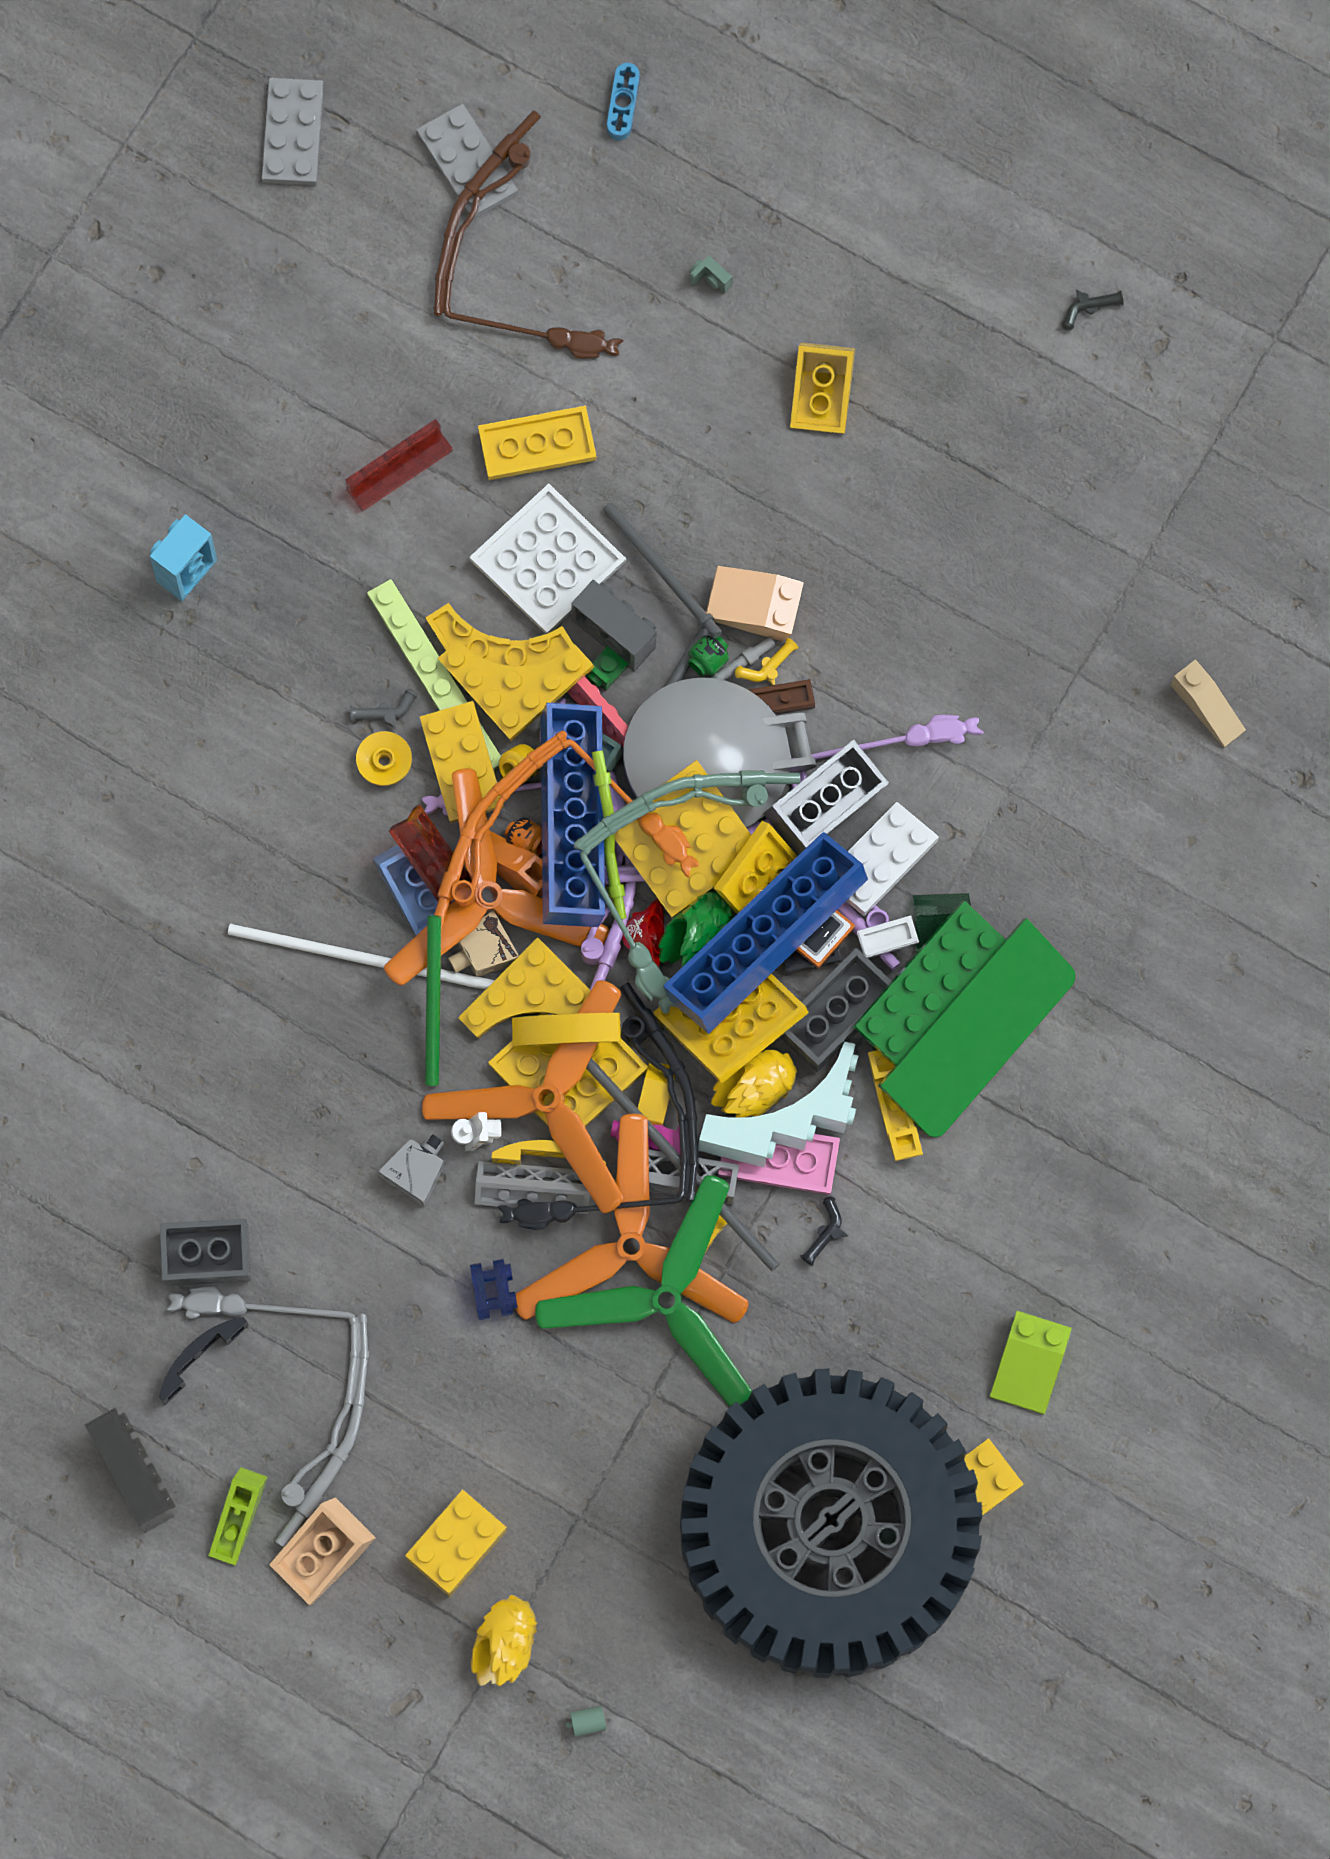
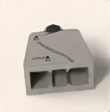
[379,1134,444,1207]

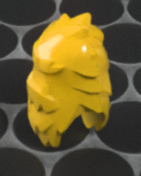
[711,1050,797,1118]
[471,1595,537,1686]

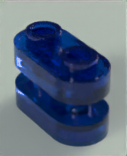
[470,1259,518,1321]

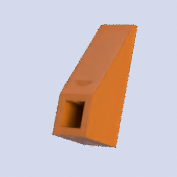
[490,831,542,897]

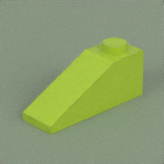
[208,1467,268,1566]

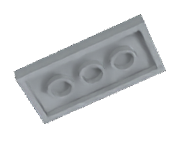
[262,78,324,186]
[416,104,518,220]

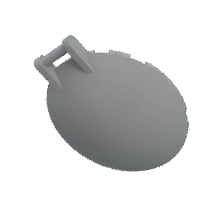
[623,678,816,828]

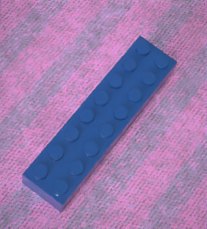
[541,703,605,927]
[663,832,868,1034]

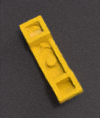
[512,1013,621,1046]
[868,1050,923,1161]
[492,1140,606,1165]

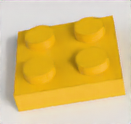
[964,1438,1024,1515]

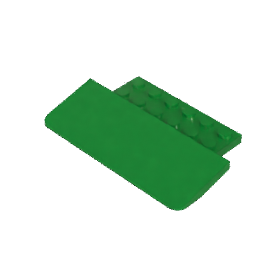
[853,901,1075,1137]

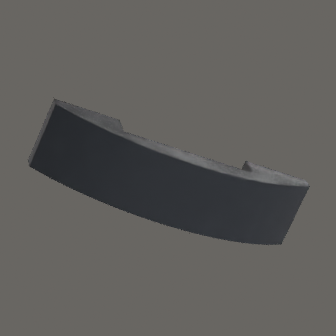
[159,1317,249,1405]

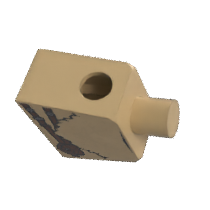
[448,911,519,977]

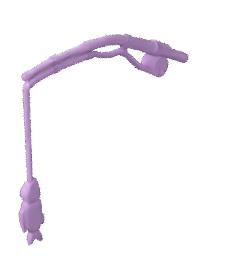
[791,714,984,971]
[422,771,636,990]

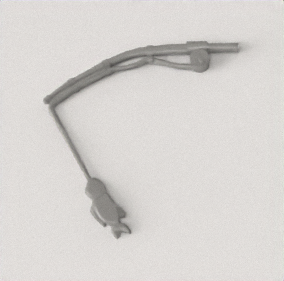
[165,1286,369,1548]

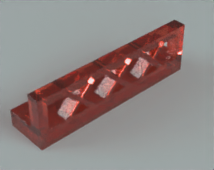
[345,419,452,512]
[389,805,482,905]

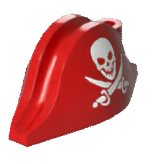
[622,899,664,967]

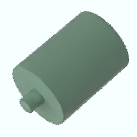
[566,1705,607,1737]

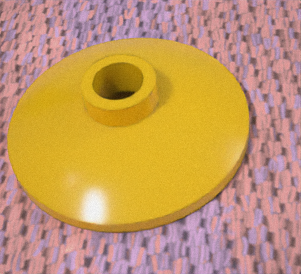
[356,731,412,786]

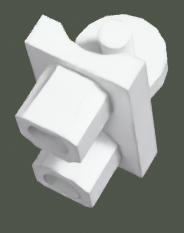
[451,1113,501,1151]

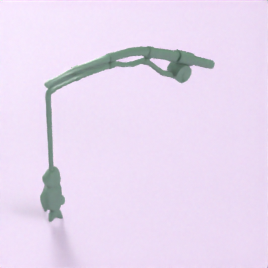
[574,770,800,1014]

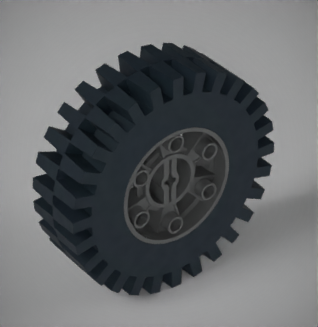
[680,1368,983,1678]

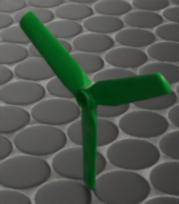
[535,1175,752,1407]

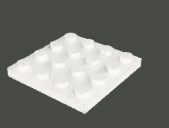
[470,484,626,634]

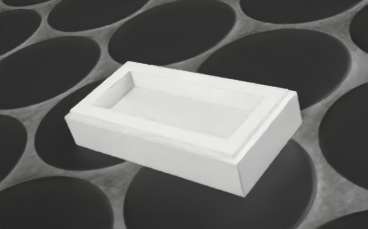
[857,915,919,958]

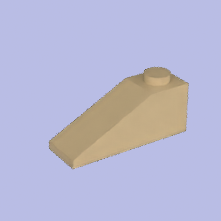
[1171,659,1246,748]

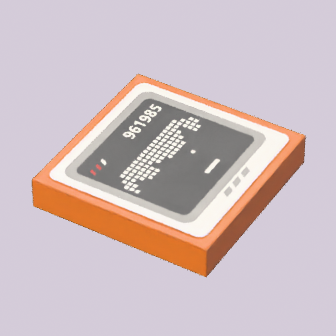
[796,910,855,969]

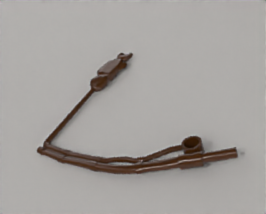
[433,110,623,359]

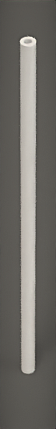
[228,924,495,990]

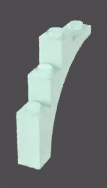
[698,1041,859,1167]

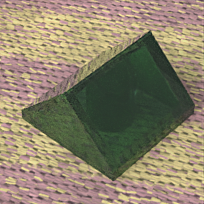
[913,893,971,951]

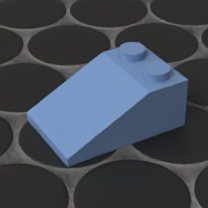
[373,832,455,935]

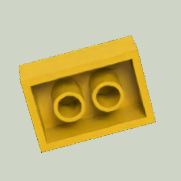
[405,1489,507,1597]

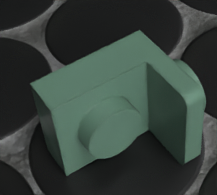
[690,256,733,293]

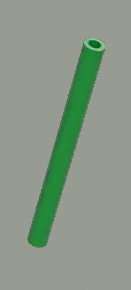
[425,915,442,1086]

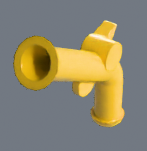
[735,638,799,685]

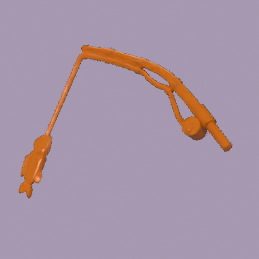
[434,730,700,929]

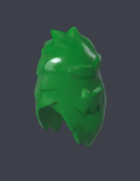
[658,892,734,967]

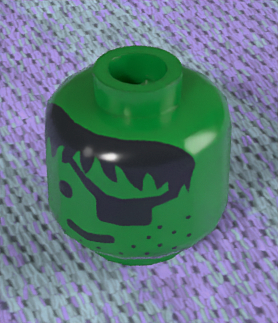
[688,635,729,676]

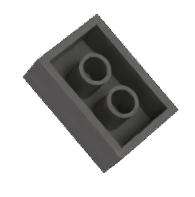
[571,579,657,672]
[160,1219,251,1286]

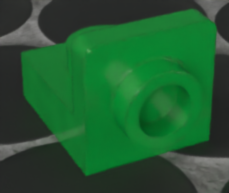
[586,646,628,691]

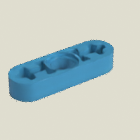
[607,63,640,140]

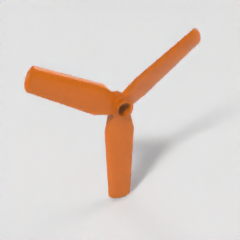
[384,768,610,986]
[422,980,623,1213]
[512,1113,748,1323]

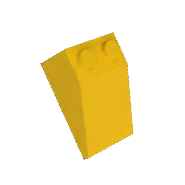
[790,342,855,434]

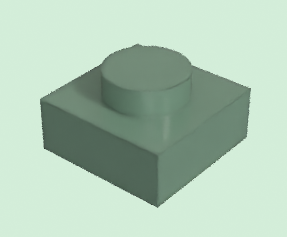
[602,733,623,772]

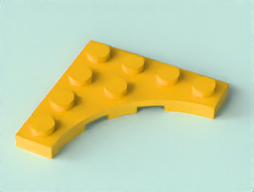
[426,603,574,666]
[438,640,595,741]
[458,937,591,1039]

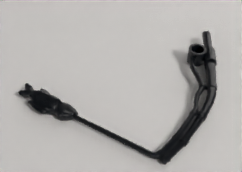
[497,983,699,1230]

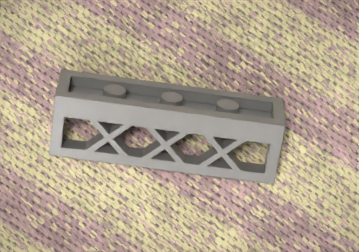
[648,1149,739,1205]
[475,1161,590,1214]

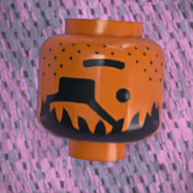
[505,818,542,856]

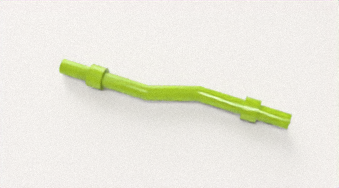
[592,750,627,919]

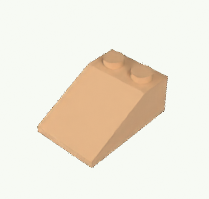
[706,566,804,642]
[270,1497,376,1605]

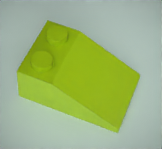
[989,1311,1072,1415]

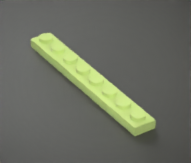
[367,579,501,771]

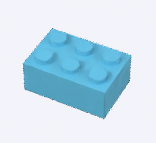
[150,514,217,601]

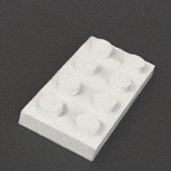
[846,802,939,916]

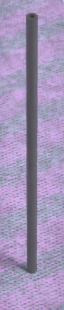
[549,1013,780,1272]

